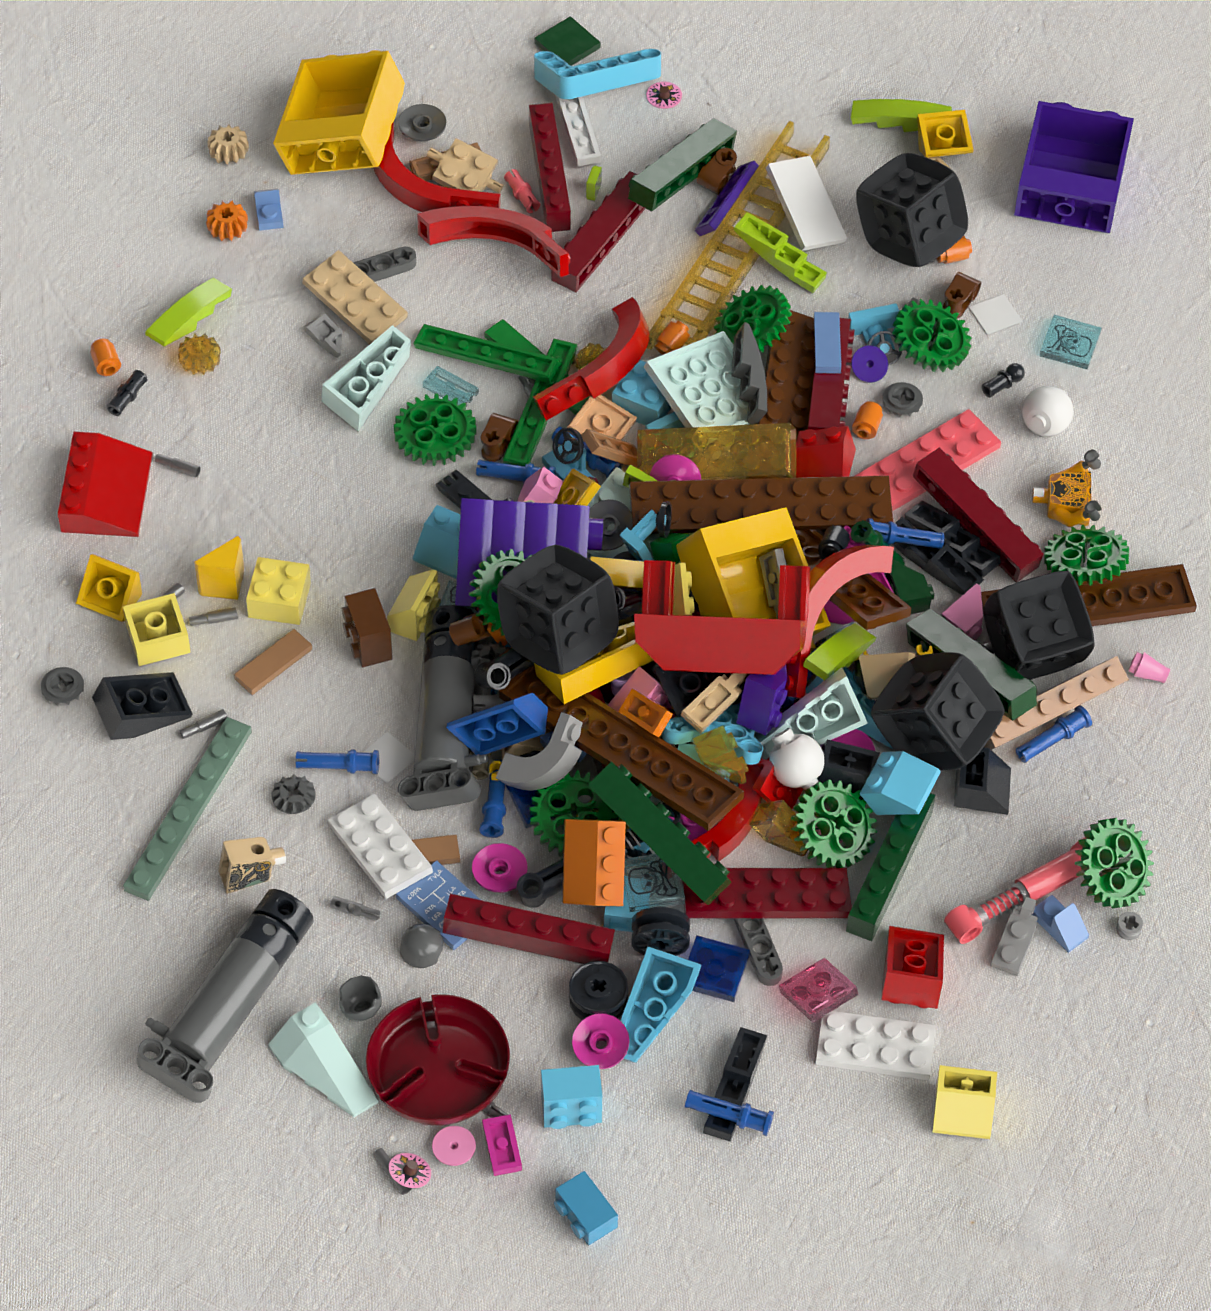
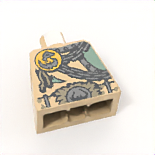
[218,837,286,894]

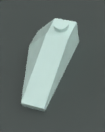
[268,1002,378,1117]

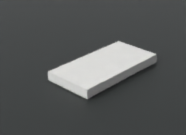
[766,156,847,251]

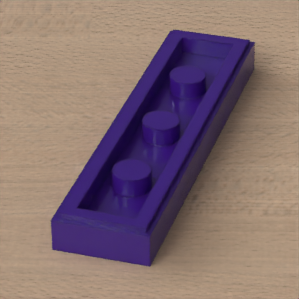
[694,161,760,236]

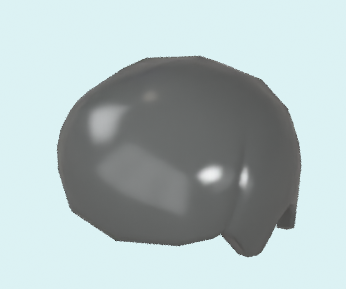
[400,923,444,968]
[339,975,382,1021]

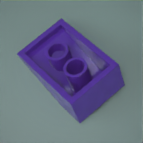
[736,665,787,736]

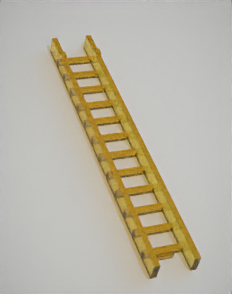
[647,121,830,350]

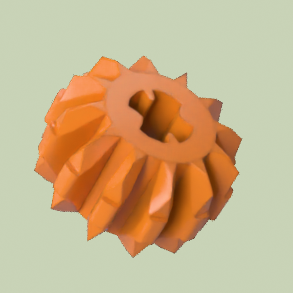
[206,200,248,242]

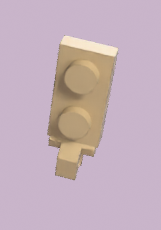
[681,673,747,734]

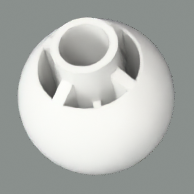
[1022,386,1073,437]
[769,728,824,790]

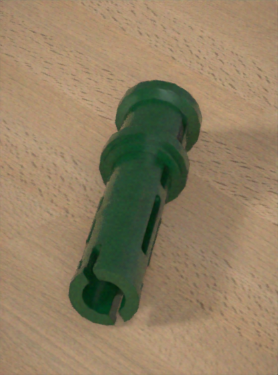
[850,520,905,565]

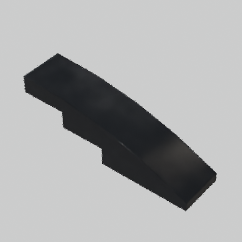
[904,500,1001,577]
[892,517,984,595]
[703,1027,768,1142]

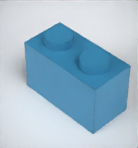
[554,1171,618,1246]

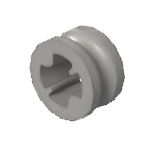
[1116,912,1143,940]

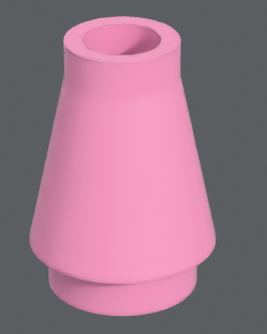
[1128,652,1170,683]

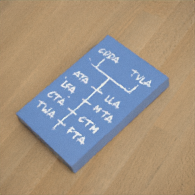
[396,861,481,950]

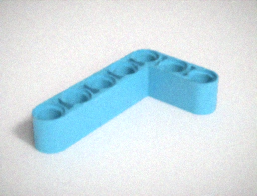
[534,49,661,99]

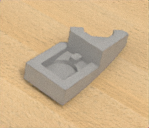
[305,314,342,358]

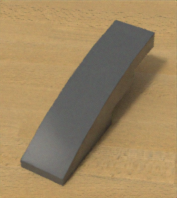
[731,322,767,425]

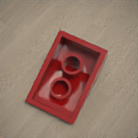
[794,426,856,478]
[881,926,944,1009]

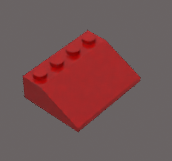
[58,431,153,537]

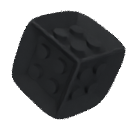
[856,153,968,267]
[497,545,619,674]
[983,571,1095,680]
[871,652,1005,771]

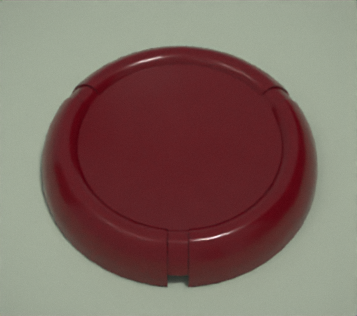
[366,994,510,1125]

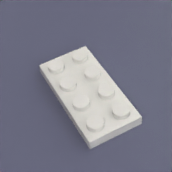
[328,794,433,899]
[816,1010,936,1081]

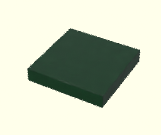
[534,16,601,66]

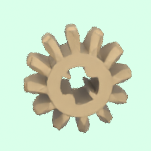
[207,124,249,165]

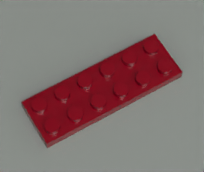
[681,868,852,918]

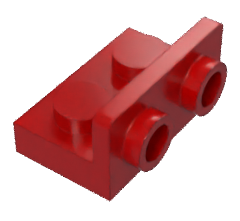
[752,757,803,817]

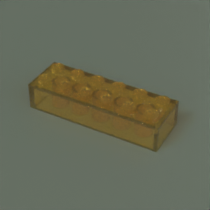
[637,423,796,481]

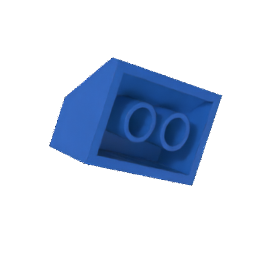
[446,693,548,755]

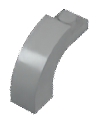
[496,712,583,790]

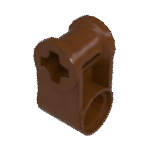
[697,148,737,195]
[942,272,982,319]
[480,412,518,462]
[449,613,491,646]

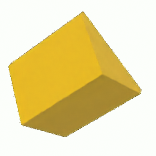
[917,110,974,158]
[194,536,245,600]
[76,554,142,622]

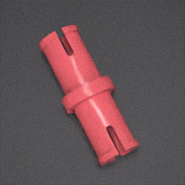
[504,169,541,213]

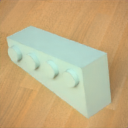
[321,325,411,431]
[754,667,868,760]

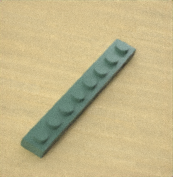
[123,717,252,901]

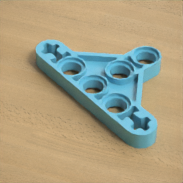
[662,703,763,765]

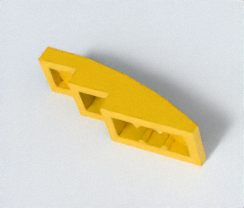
[589,557,690,595]

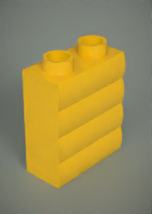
[273,50,405,175]
[676,507,831,652]

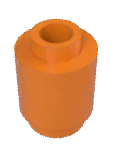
[936,236,972,264]
[654,320,690,355]
[90,338,121,376]
[852,401,883,439]

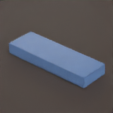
[814,312,841,373]

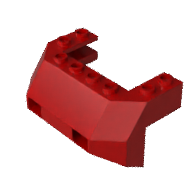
[634,560,810,675]

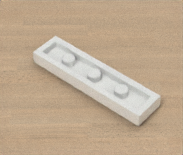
[556,96,601,166]

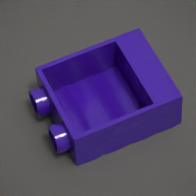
[1014,101,1134,233]
[455,498,603,608]

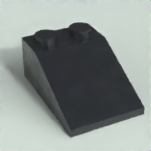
[654,667,746,717]
[92,672,193,740]

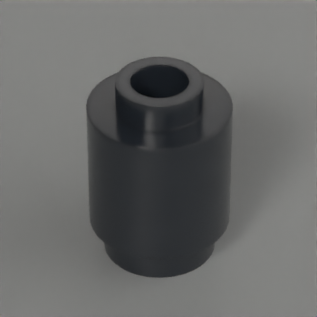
[818,526,850,560]

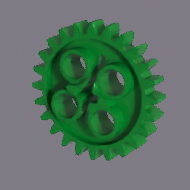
[713,285,792,352]
[892,299,972,372]
[394,393,477,466]
[1044,525,1129,586]
[469,549,532,636]
[530,770,619,857]
[791,780,877,868]
[1075,818,1154,909]

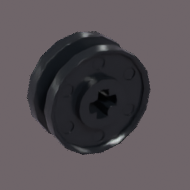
[631,907,690,956]
[569,961,628,1020]

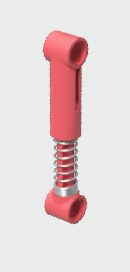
[944,838,1086,944]

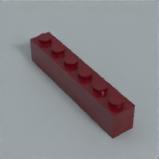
[529,103,571,232]
[551,171,646,293]
[808,318,855,430]
[913,447,1044,583]
[442,893,615,964]

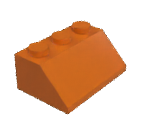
[562,819,626,906]

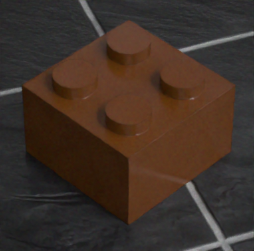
[341,588,393,668]

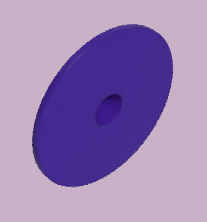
[851,345,888,383]

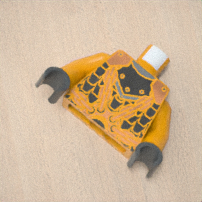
[1032,449,1102,527]

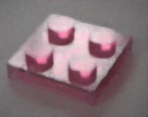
[779,958,859,1023]

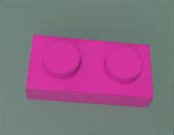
[482,1114,522,1176]

